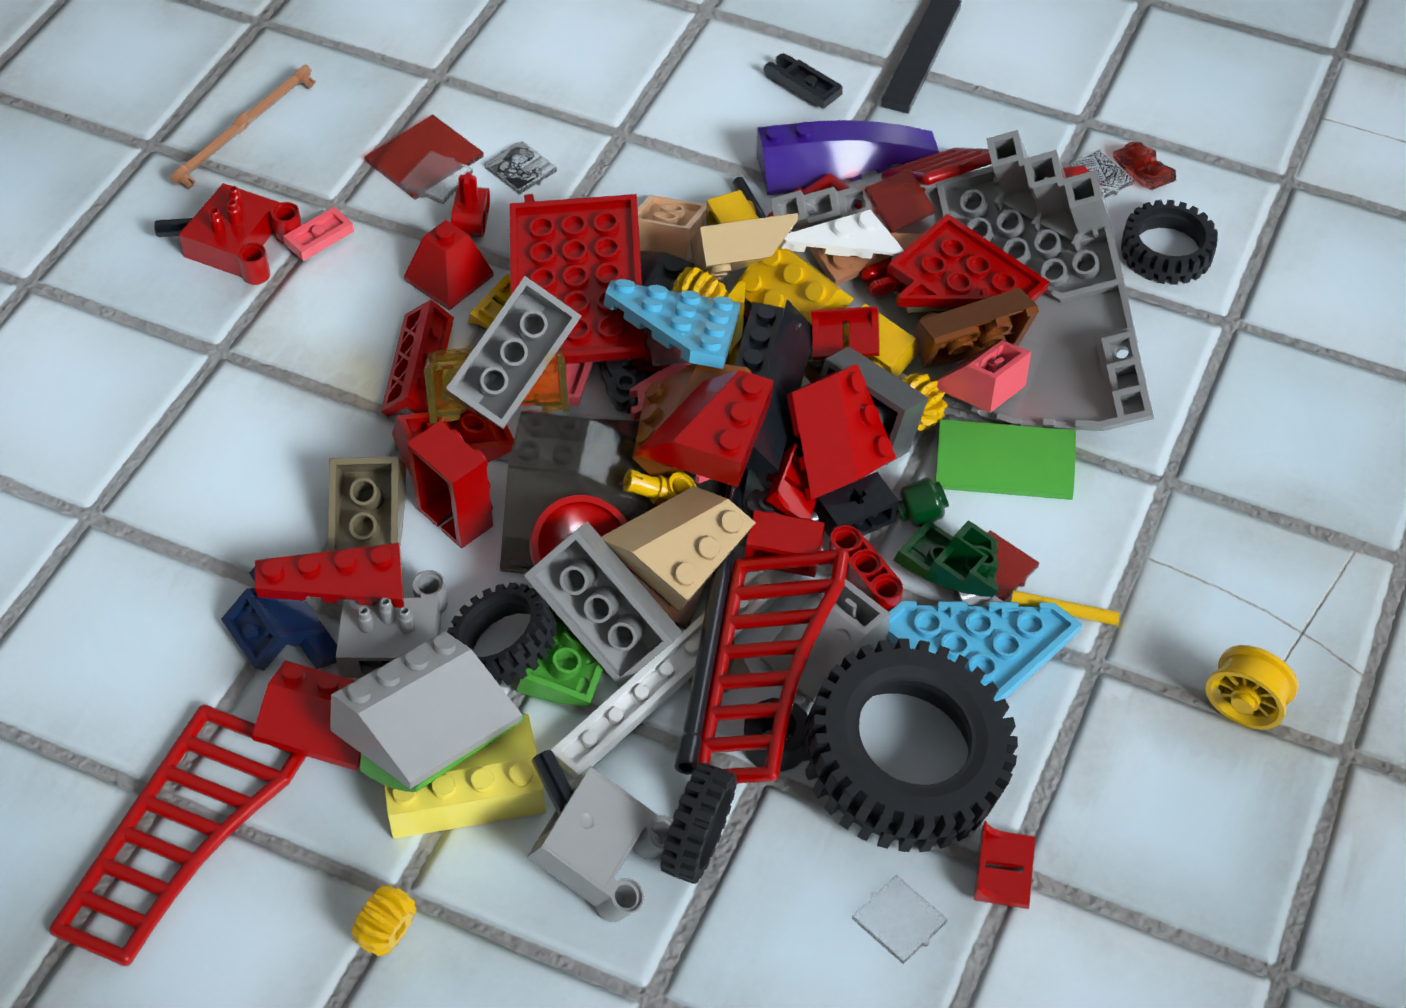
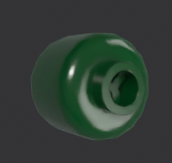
[898,477,949,528]

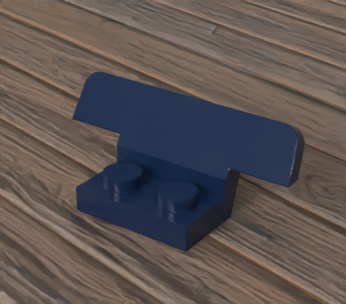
[221,567,337,671]

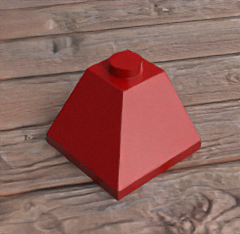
[404,220,494,311]

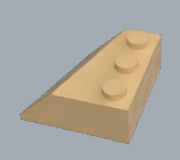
[690,213,798,281]
[601,486,756,611]

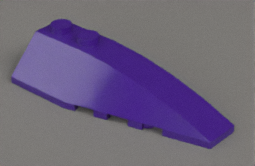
[757,120,939,196]

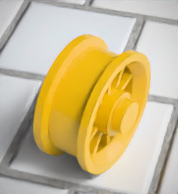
[1206,645,1299,730]

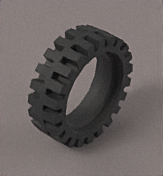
[1121,200,1218,285]
[447,583,557,686]
[660,762,737,884]

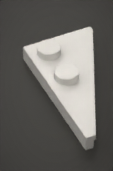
[779,210,904,260]

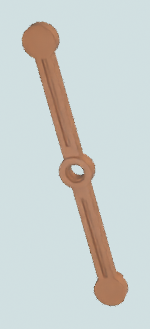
[170,64,316,189]

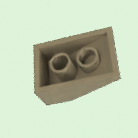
[328,456,406,551]

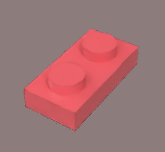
[283,207,354,261]

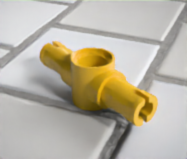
[623,469,697,504]

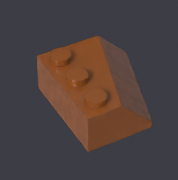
[913,288,1039,368]
[633,364,751,478]

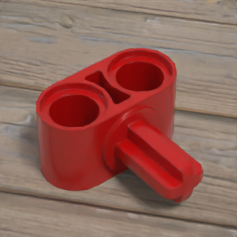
[451,172,490,237]

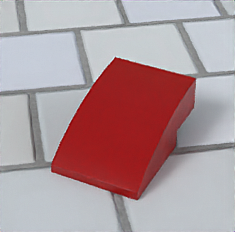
[392,400,517,478]

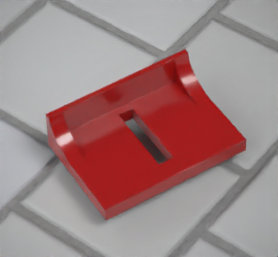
[811,306,880,360]
[765,443,817,519]
[973,821,1036,909]

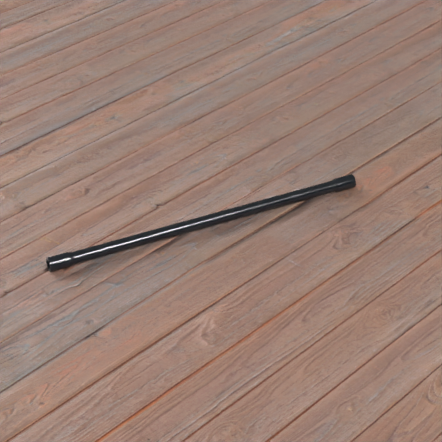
[674,469,749,775]

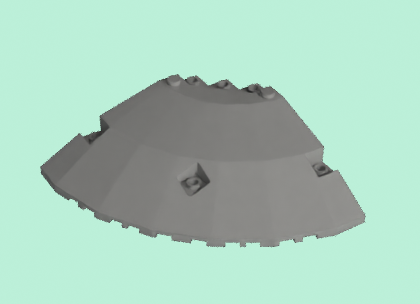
[771,130,1154,431]

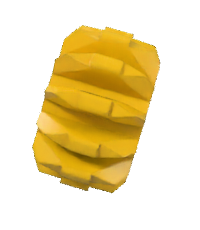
[671,267,729,298]
[902,372,948,432]
[351,885,416,957]

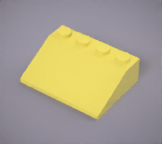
[384,714,546,839]

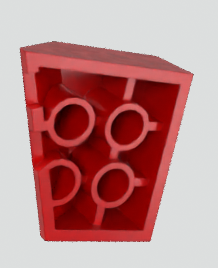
[787,364,896,501]
[636,370,774,487]

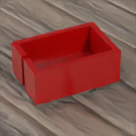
[407,421,493,549]

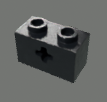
[816,472,899,538]

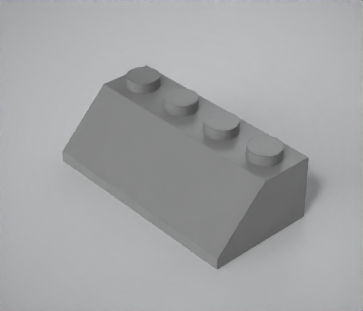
[444,276,582,429]
[524,521,682,687]

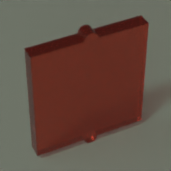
[864,168,936,233]
[988,530,1040,602]

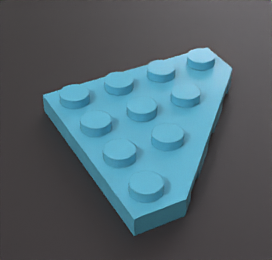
[604,279,741,369]
[887,601,1082,702]

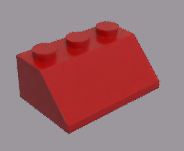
[252,660,361,771]

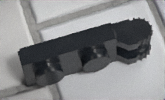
[763,53,843,109]

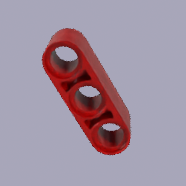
[829,525,903,612]

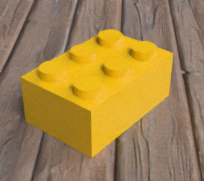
[733,246,854,349]

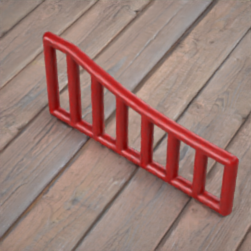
[698,549,849,784]
[49,705,307,966]

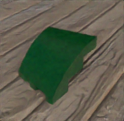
[893,520,999,597]

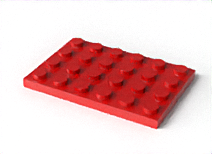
[509,194,646,365]

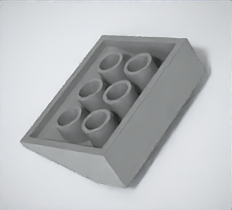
[330,631,522,789]

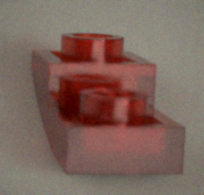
[1113,142,1176,190]

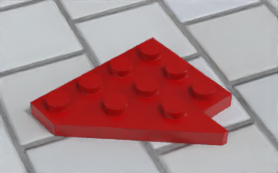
[887,213,1050,307]

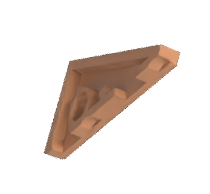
[808,233,923,285]

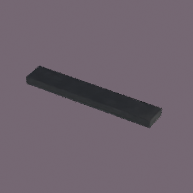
[881,0,962,114]

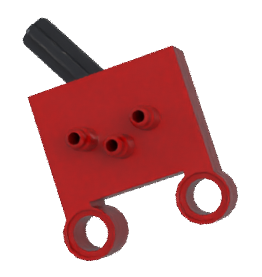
[154,183,302,285]

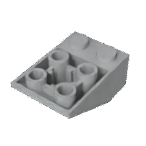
[760,577,891,703]

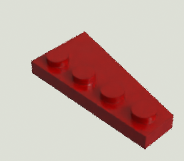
[255,543,405,608]

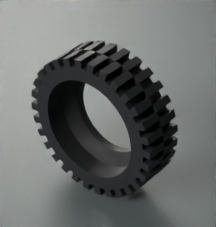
[801,638,1018,852]

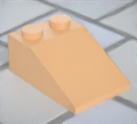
[638,195,706,261]

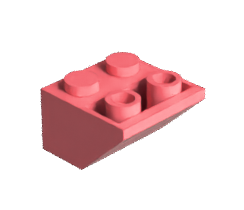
[936,340,1031,413]

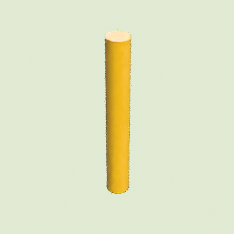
[1011,590,1120,626]

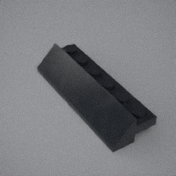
[734,299,812,475]

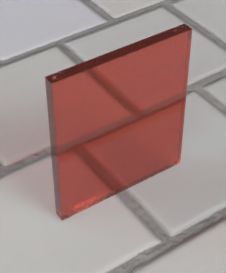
[364,115,484,200]

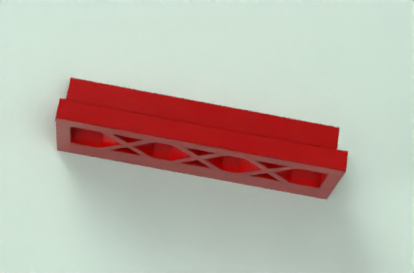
[381,299,454,417]

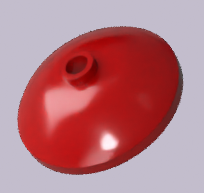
[530,495,632,572]

